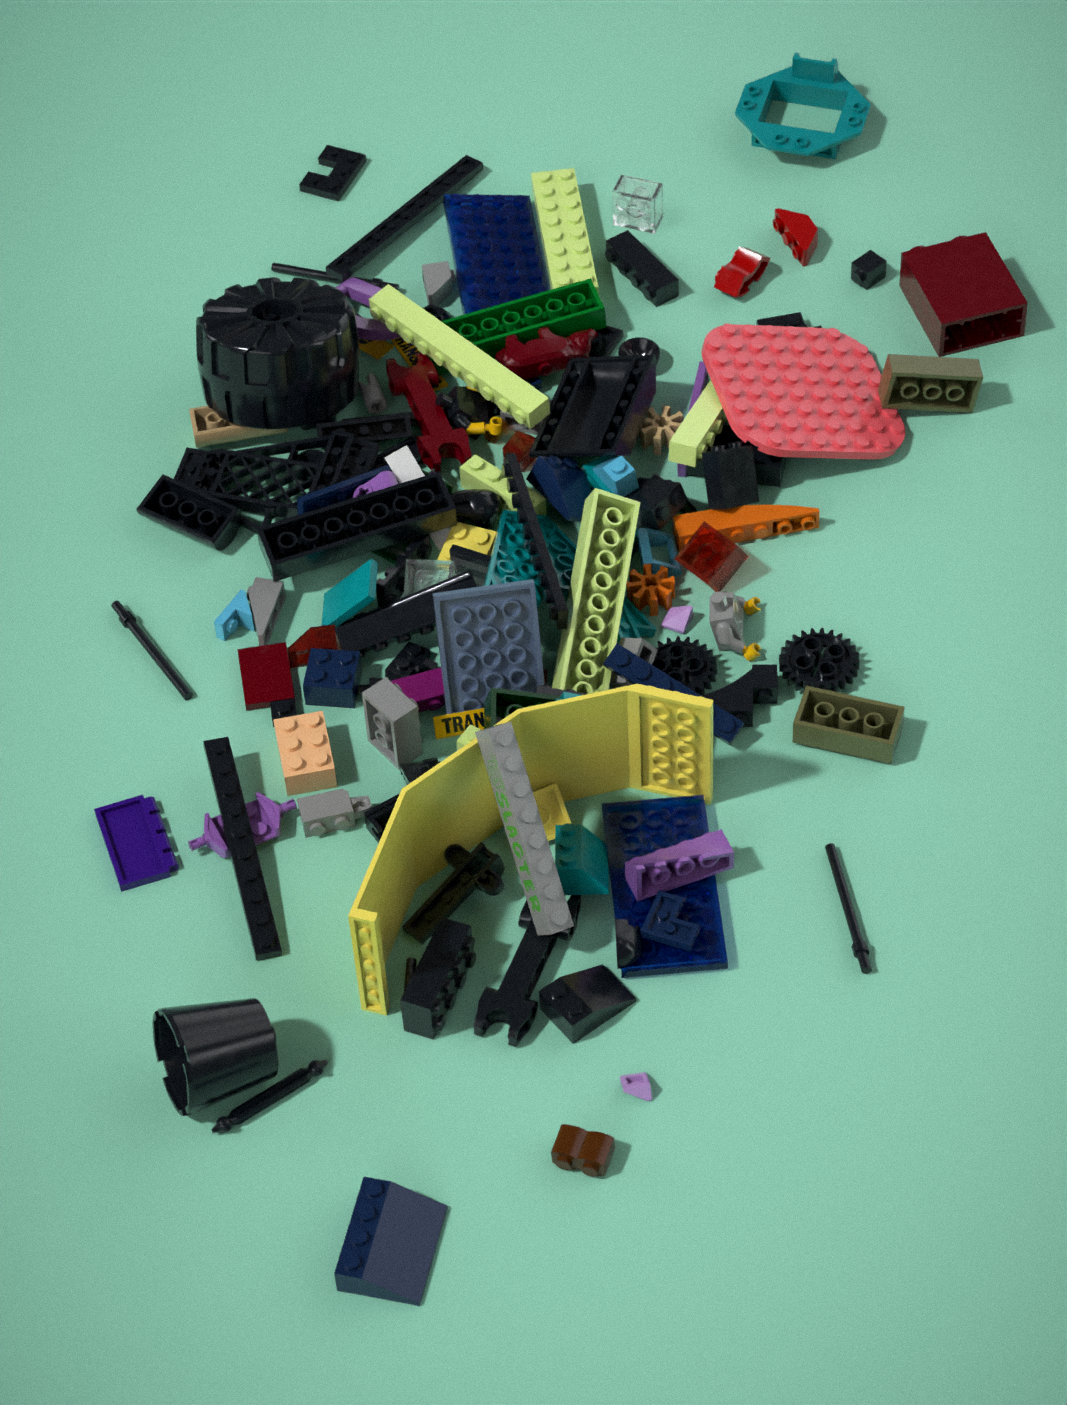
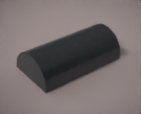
[136,474,241,550]

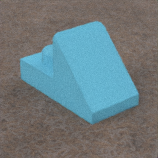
[214,590,254,641]

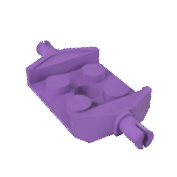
[188,792,297,858]

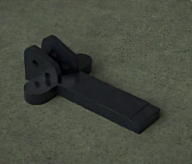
[402,842,505,945]

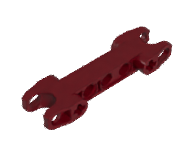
[386,352,472,472]

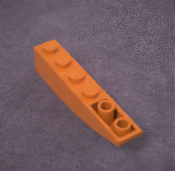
[673,504,820,553]

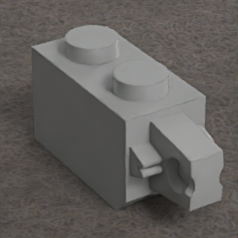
[297,789,372,838]

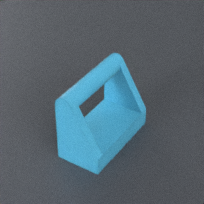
[637,528,682,577]

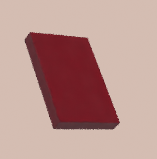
[237,642,295,711]

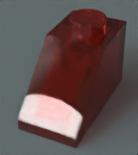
[288,625,338,668]

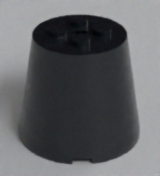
[152,998,278,1116]

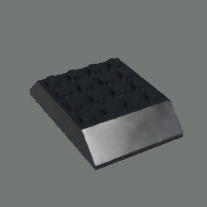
[529,355,656,458]

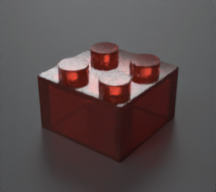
[674,521,749,592]

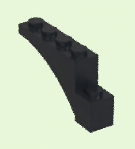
[702,664,778,728]

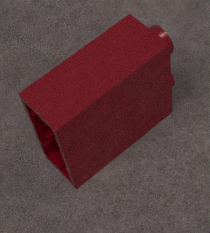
[899,232,1028,357]

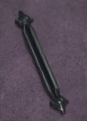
[211,1060,328,1133]

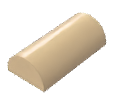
[189,406,288,448]

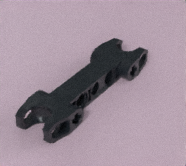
[473,895,581,1047]

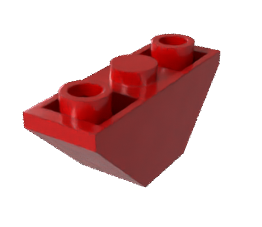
[772,208,818,267]

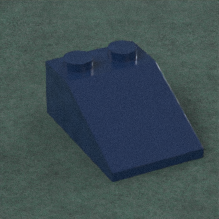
[526,455,591,522]

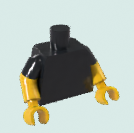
[435,386,502,440]

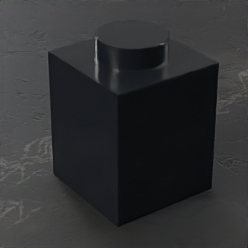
[851,250,887,290]

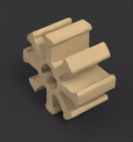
[639,405,683,455]

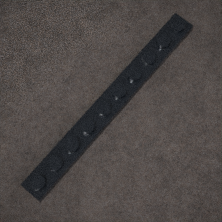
[326,155,483,282]
[502,453,568,630]
[203,737,282,960]

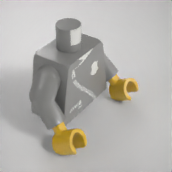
[709,591,761,661]

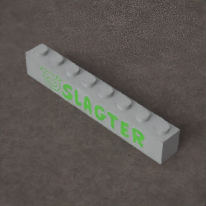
[475,722,574,935]

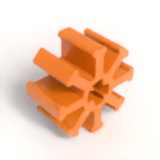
[626,564,675,616]

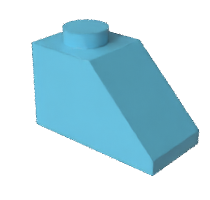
[593,456,639,497]

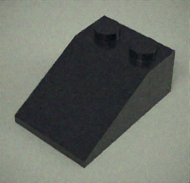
[539,964,636,1044]

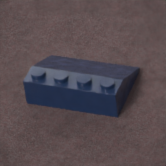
[334,1177,447,1306]

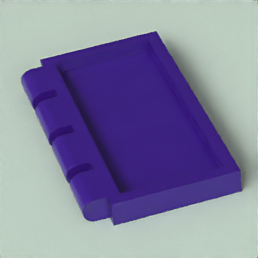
[94,795,179,892]

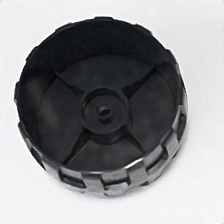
[196,277,360,429]

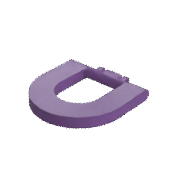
[333,277,401,340]

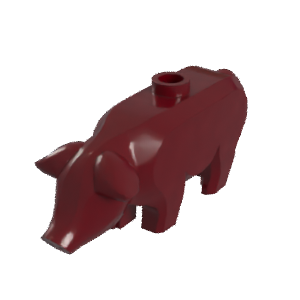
[496,327,598,381]

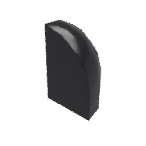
[615,919,643,969]

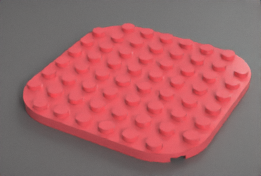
[701,323,905,460]

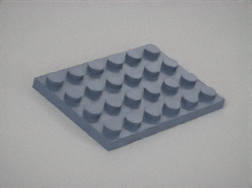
[433,579,545,714]

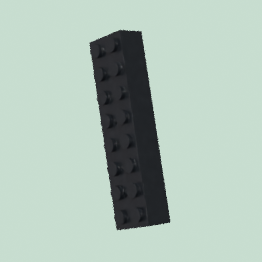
[257,471,457,582]

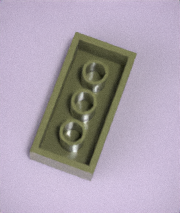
[878,354,983,413]
[793,686,905,764]

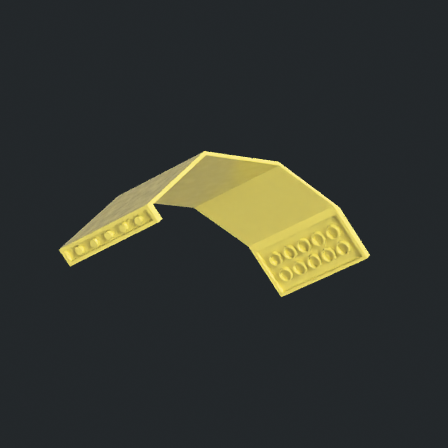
[348,684,713,1016]

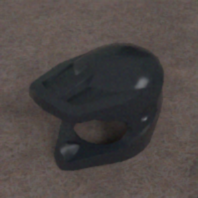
[450,489,501,530]

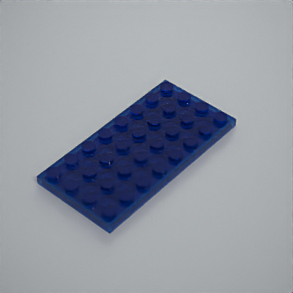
[443,194,549,315]
[601,795,728,978]

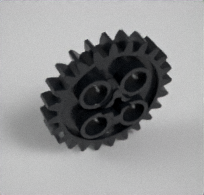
[779,628,860,692]
[652,636,718,696]

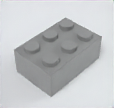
[362,677,422,770]

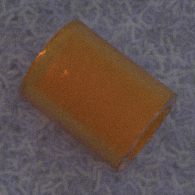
[484,419,509,444]

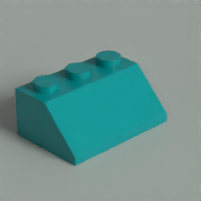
[555,823,609,895]

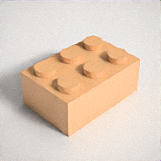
[273,711,337,796]

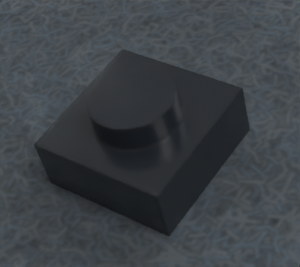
[270,698,297,727]

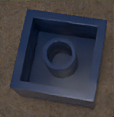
[303,648,362,708]

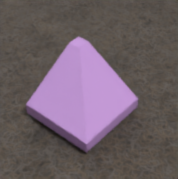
[661,605,693,634]
[620,1072,652,1101]

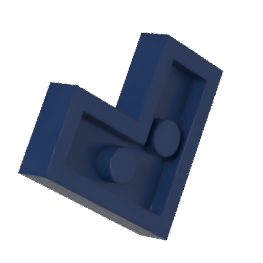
[640,890,700,952]

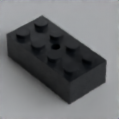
[400,917,476,1040]

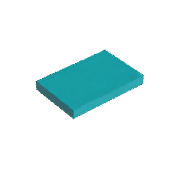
[321,559,378,634]

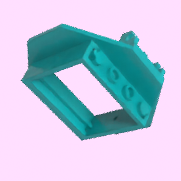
[735,53,871,159]

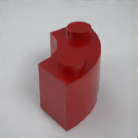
[714,247,770,297]

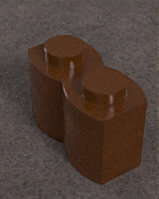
[551,1124,615,1177]

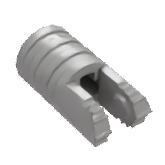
[358,373,387,415]

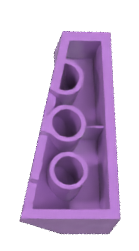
[625,829,734,901]

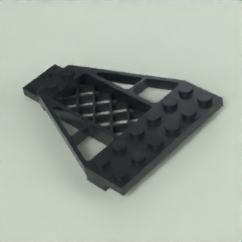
[174,430,380,563]

